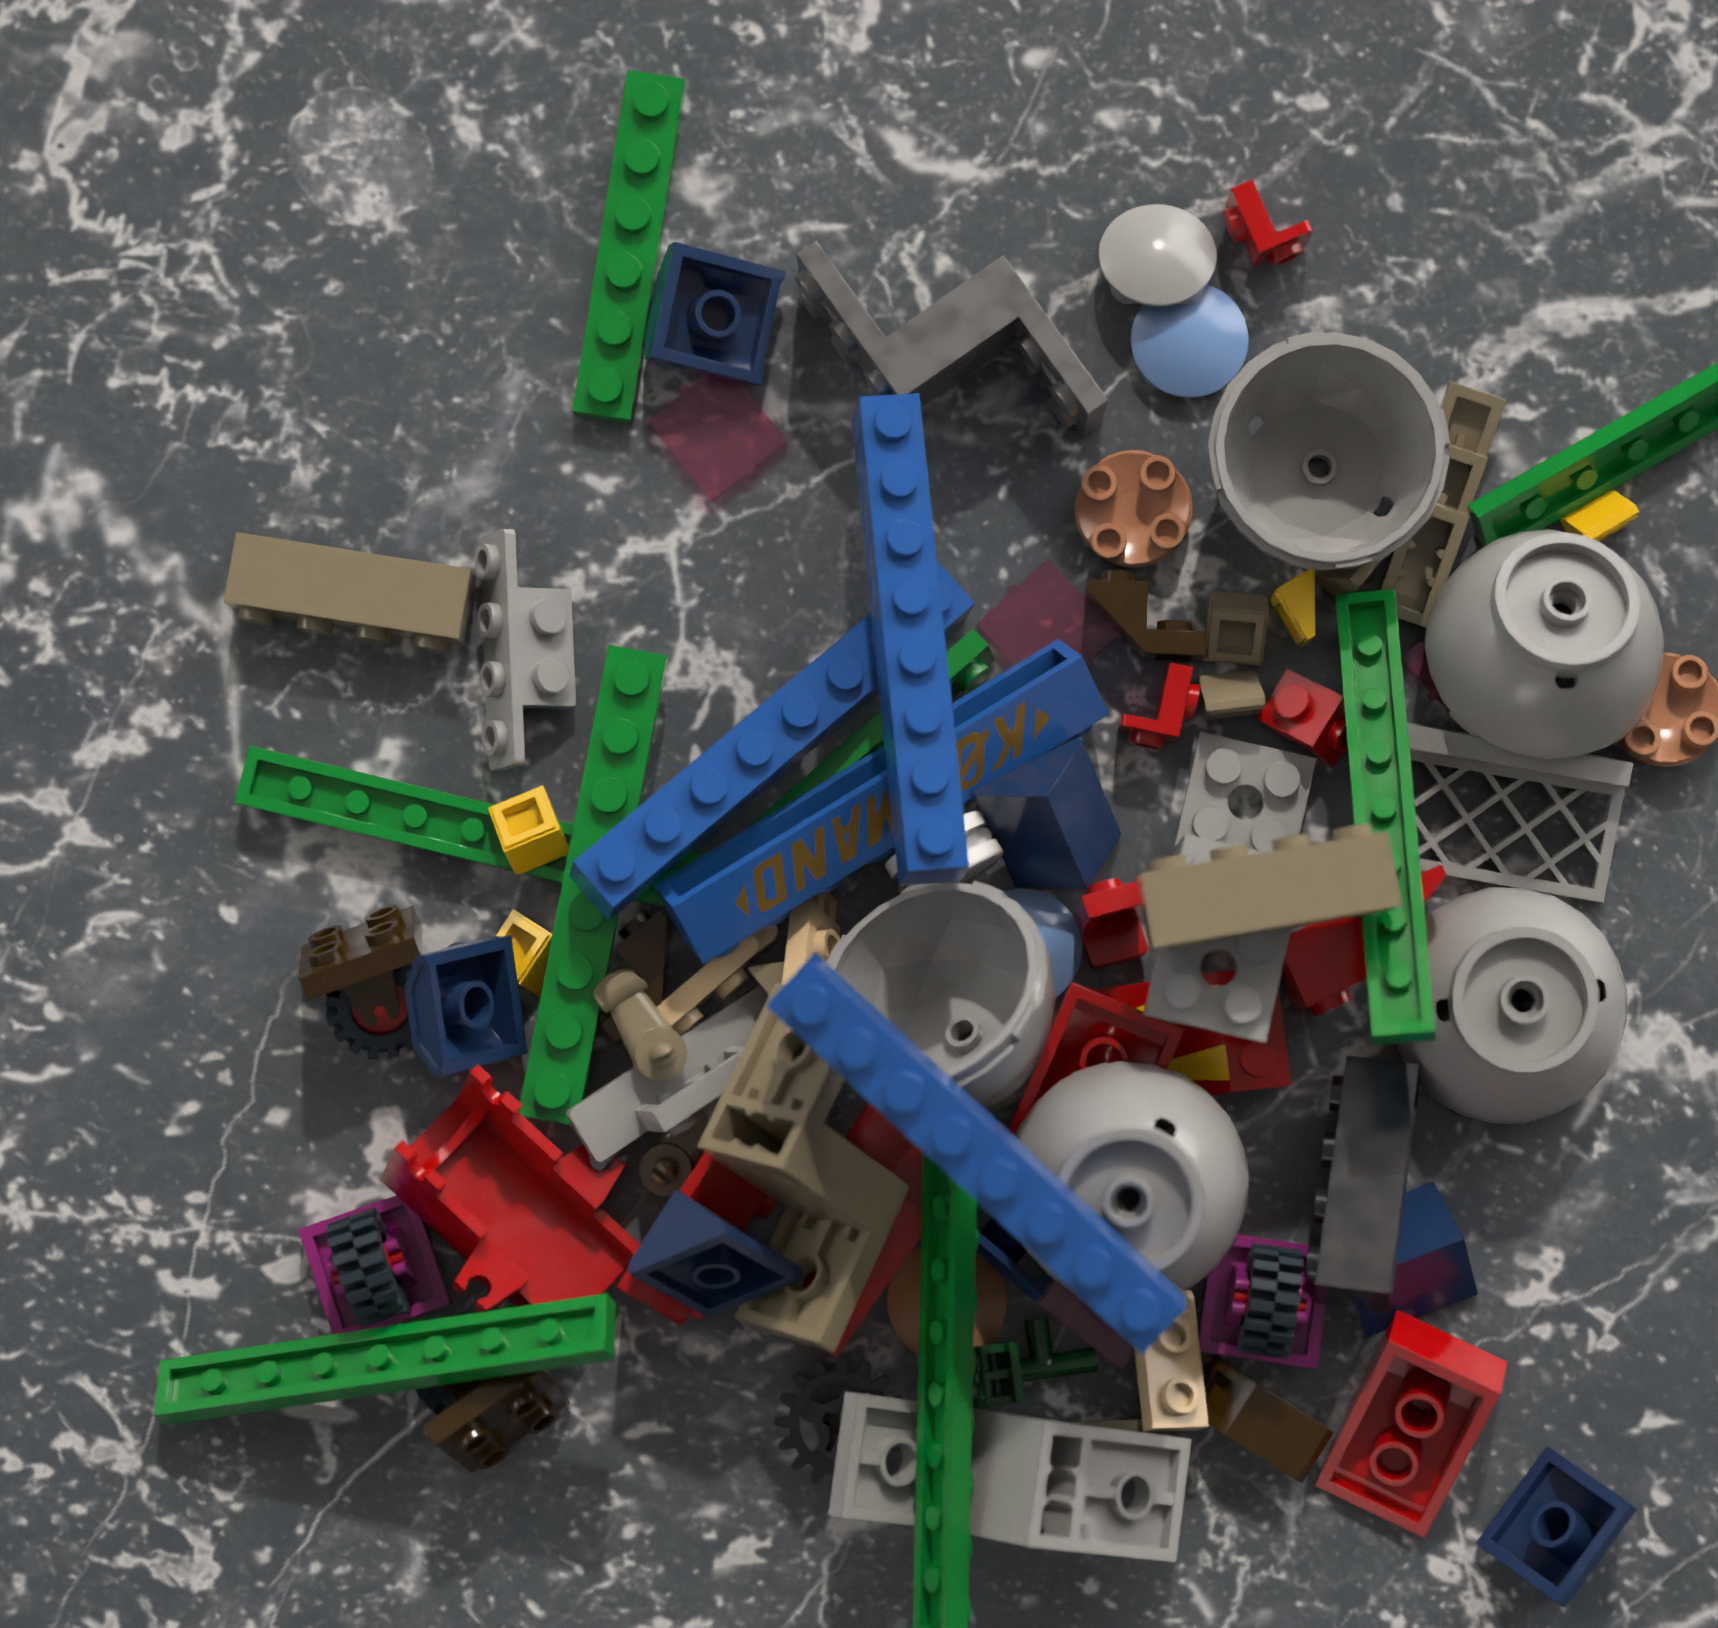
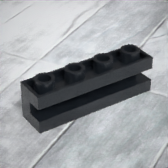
[1305,1056,1420,1313]

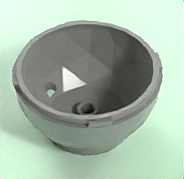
[1208,331,1450,571]
[1424,529,1664,759]
[826,881,1055,1108]
[1395,887,1627,1124]
[1015,1061,1249,1293]

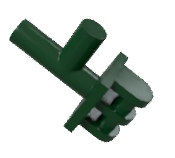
[973,1317,1099,1408]

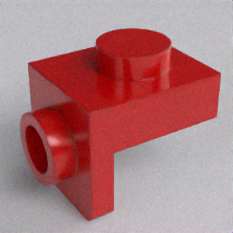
[1222,179,1313,267]
[1117,662,1201,750]
[1257,669,1348,767]
[1074,878,1148,969]

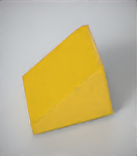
[1559,489,1639,542]
[1270,569,1315,648]
[488,785,569,875]
[496,909,552,997]

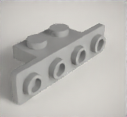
[475,529,576,771]
[566,985,769,1162]

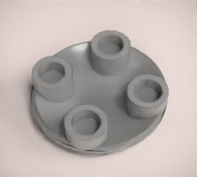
[1099,204,1217,307]

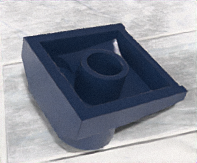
[644,242,786,387]
[404,935,528,1076]

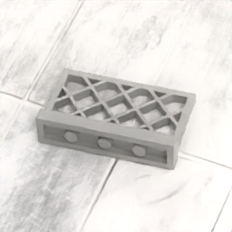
[1407,722,1633,903]

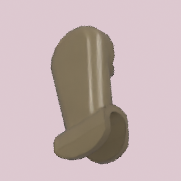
[593,969,687,1081]
[639,1097,719,1197]

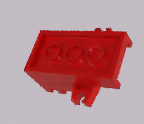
[380,1064,640,1312]

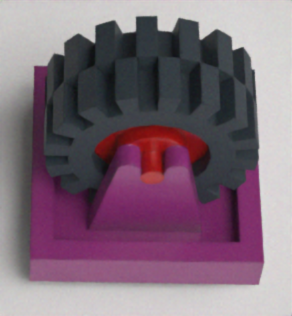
[298,1195,453,1334]
[1198,1234,1326,1369]

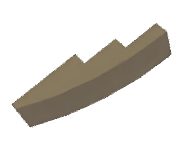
[1379,380,1506,627]

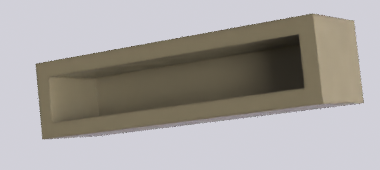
[224,532,477,654]
[1136,824,1402,952]

